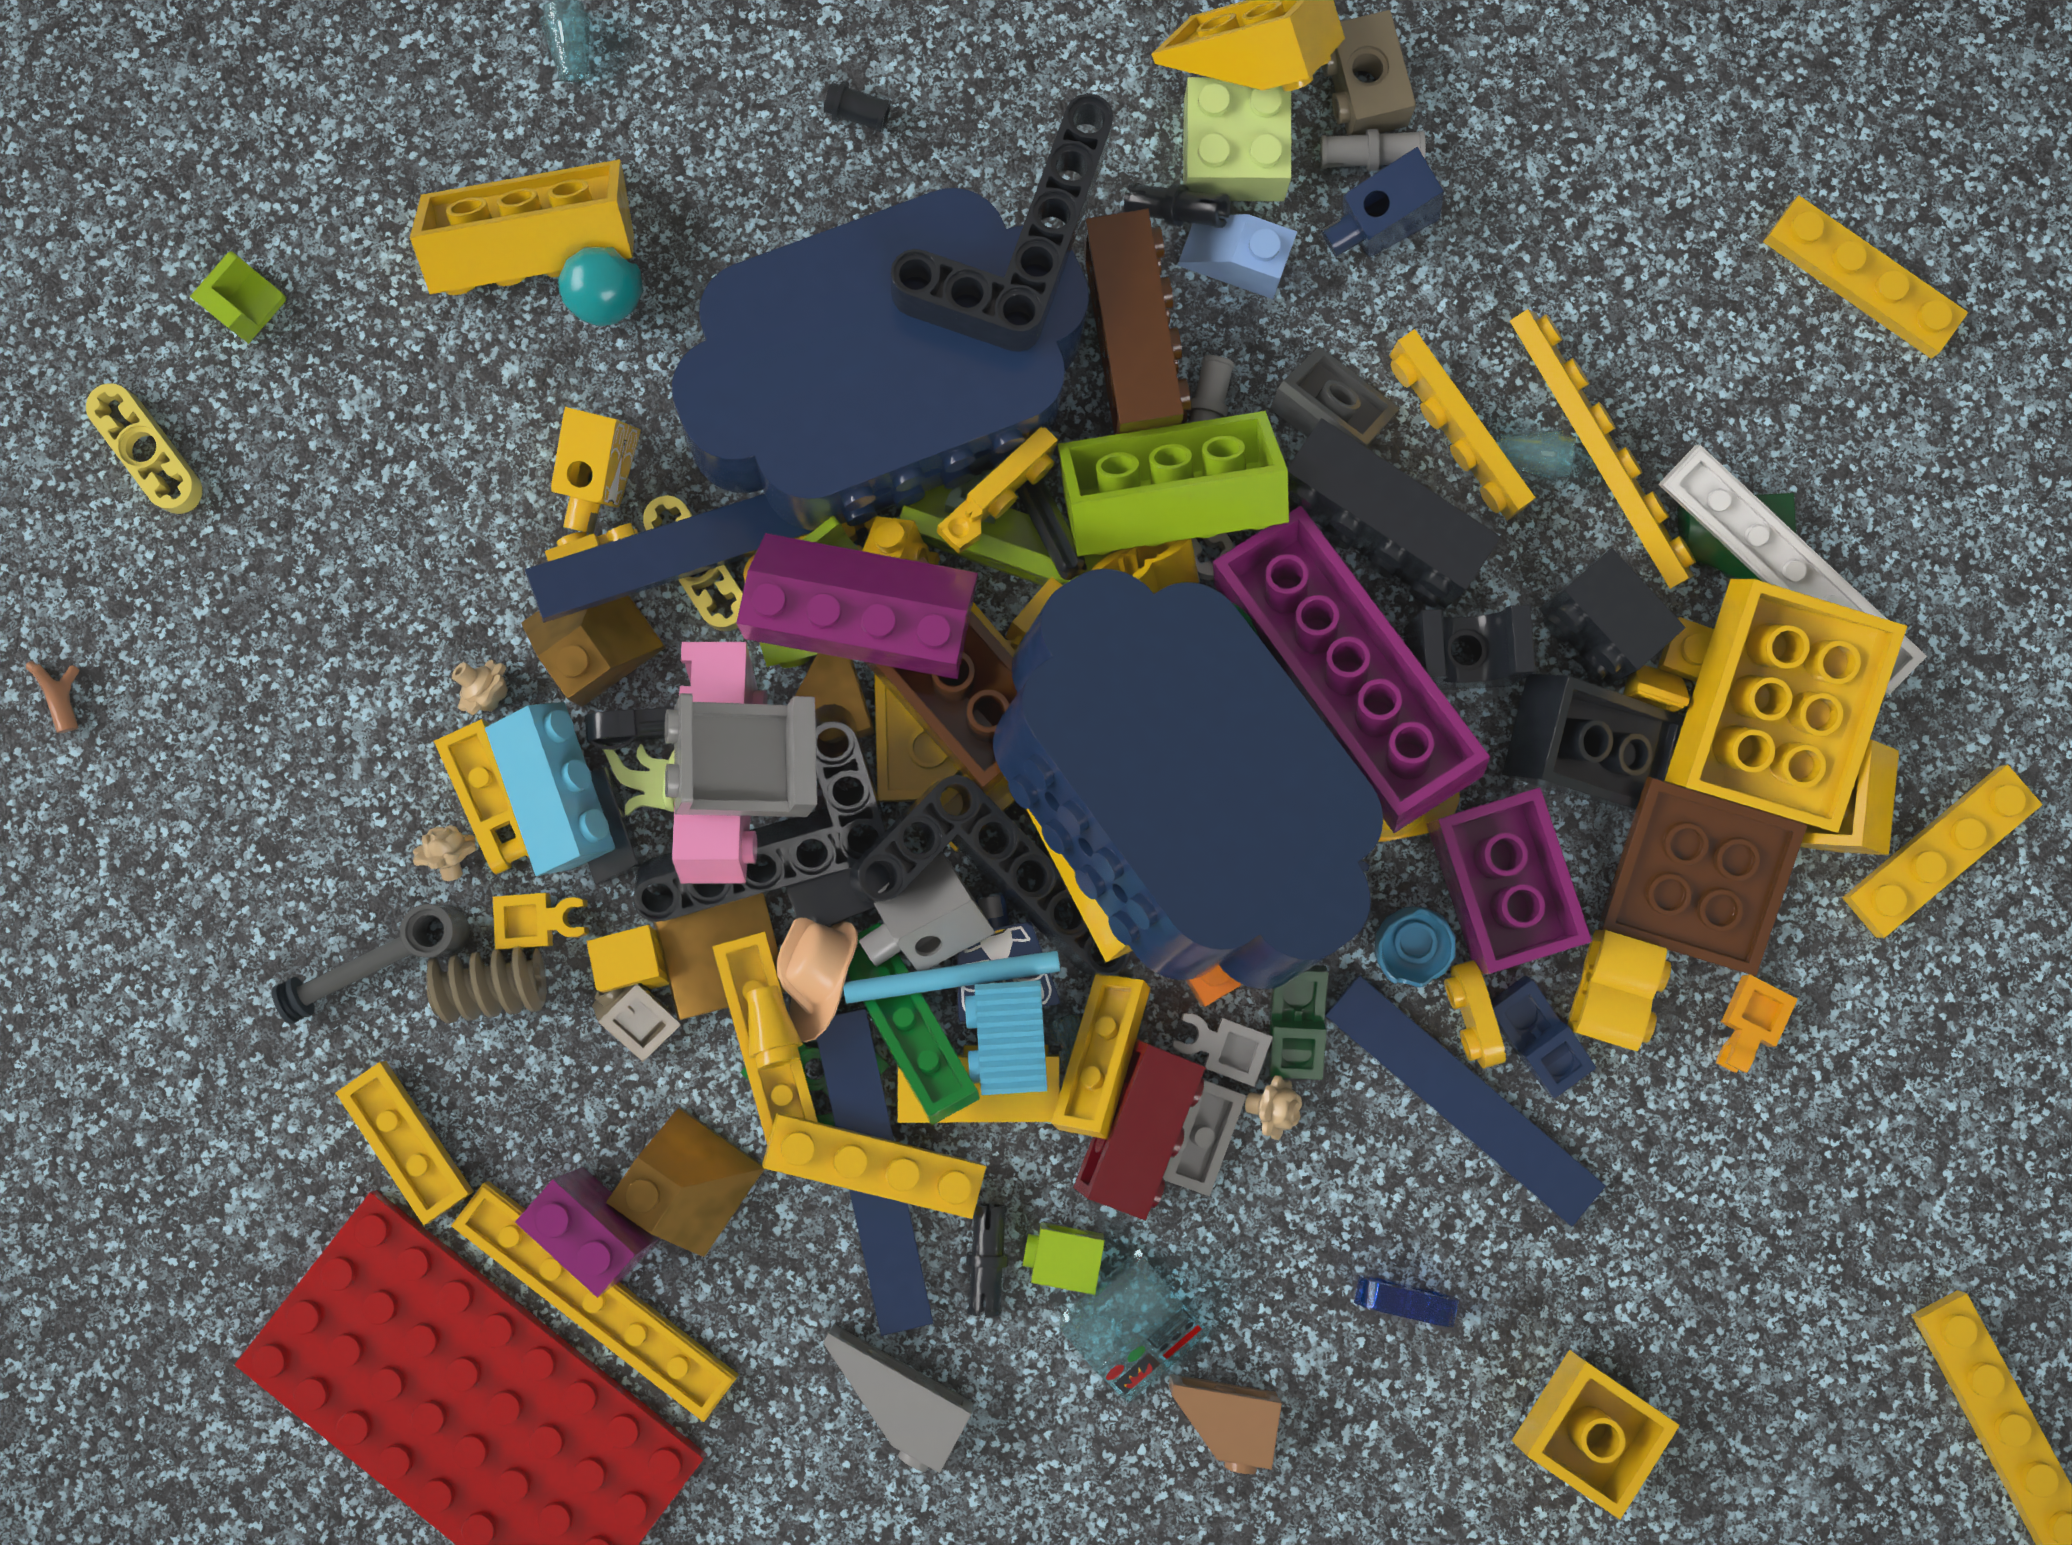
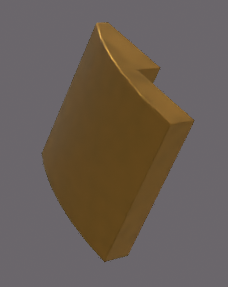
[654,893,786,1021]

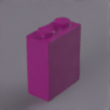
[515,1167,660,1298]

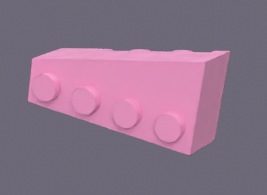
[672,642,767,884]

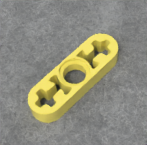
[86,383,202,514]
[643,495,743,631]

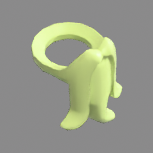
[602,744,675,816]

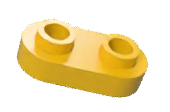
[1444,960,1506,1069]

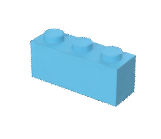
[485,702,616,876]

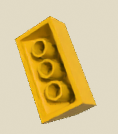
[410,159,634,295]

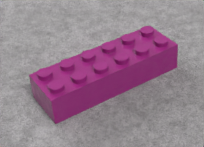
[1213,506,1490,833]

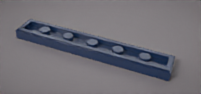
[525,494,814,623]
[1325,976,1606,1227]
[817,1007,933,1336]

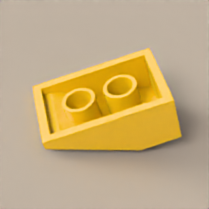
[1151,0,1345,91]

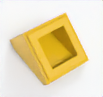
[1623,665,1690,712]

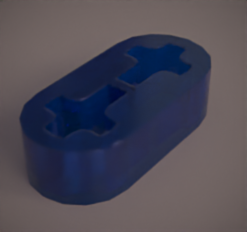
[1354,1275,1459,1327]

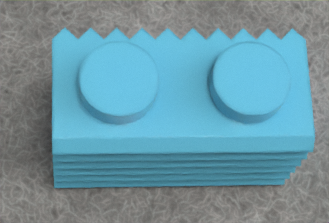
[965,980,1047,1095]

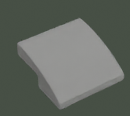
[1163,1079,1246,1197]

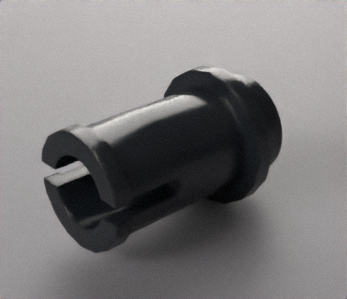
[824,80,891,132]

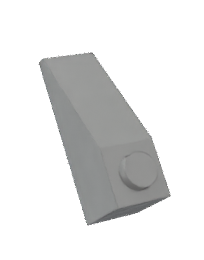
[823,1324,973,1473]

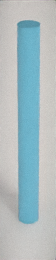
[843,950,1060,1004]

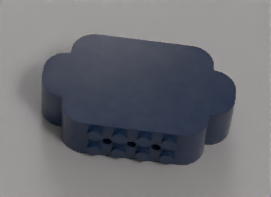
[672,188,1089,530]
[993,569,1383,989]

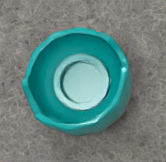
[558,247,644,327]

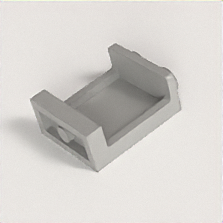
[665,693,817,817]

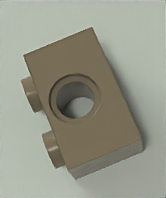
[1321,10,1416,135]

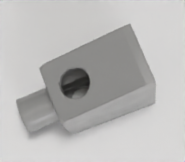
[859,851,995,971]

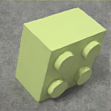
[1183,77,1291,201]

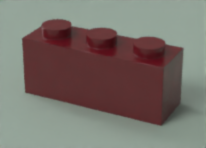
[1073,1039,1206,1221]

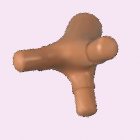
[26,661,80,733]

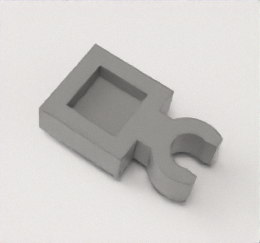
[1172,1013,1272,1087]

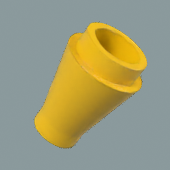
[746,985,803,1070]

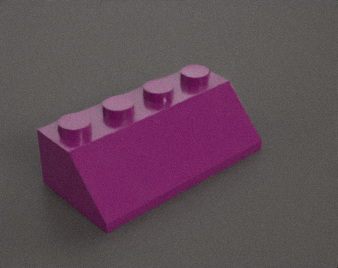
[736,533,978,679]

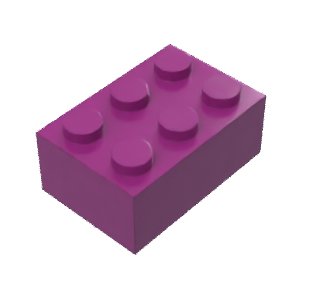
[1426,787,1592,974]

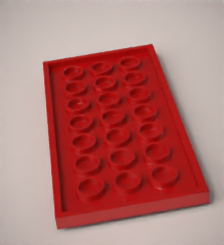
[234,1190,707,1545]

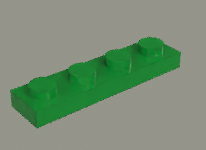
[847,922,980,1125]

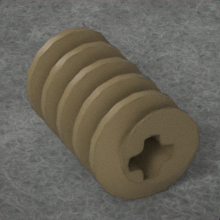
[426,946,547,1024]

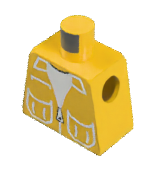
[551,407,641,534]

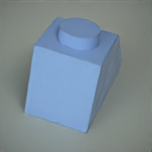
[1178,214,1297,299]

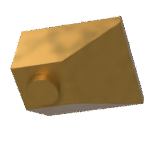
[521,596,666,707]
[606,1107,765,1257]

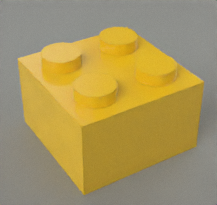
[1511,1350,1680,1520]

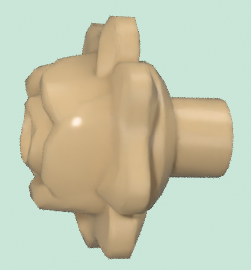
[452,660,508,715]
[413,825,476,881]
[1245,1075,1302,1140]

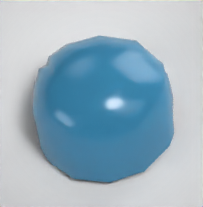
[1374,906,1456,988]

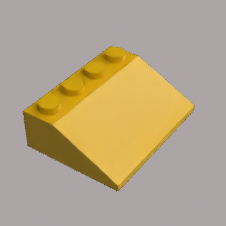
[1664,579,1907,833]

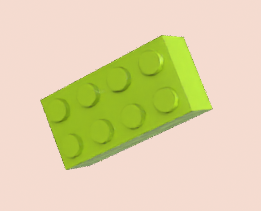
[1058,411,1289,556]

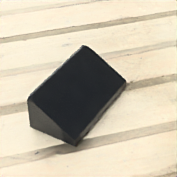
[587,766,644,885]

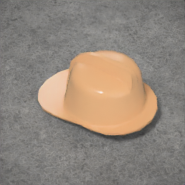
[775,918,858,1042]

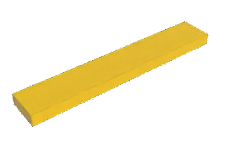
[451,1181,739,1422]

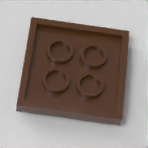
[1598,776,1807,976]

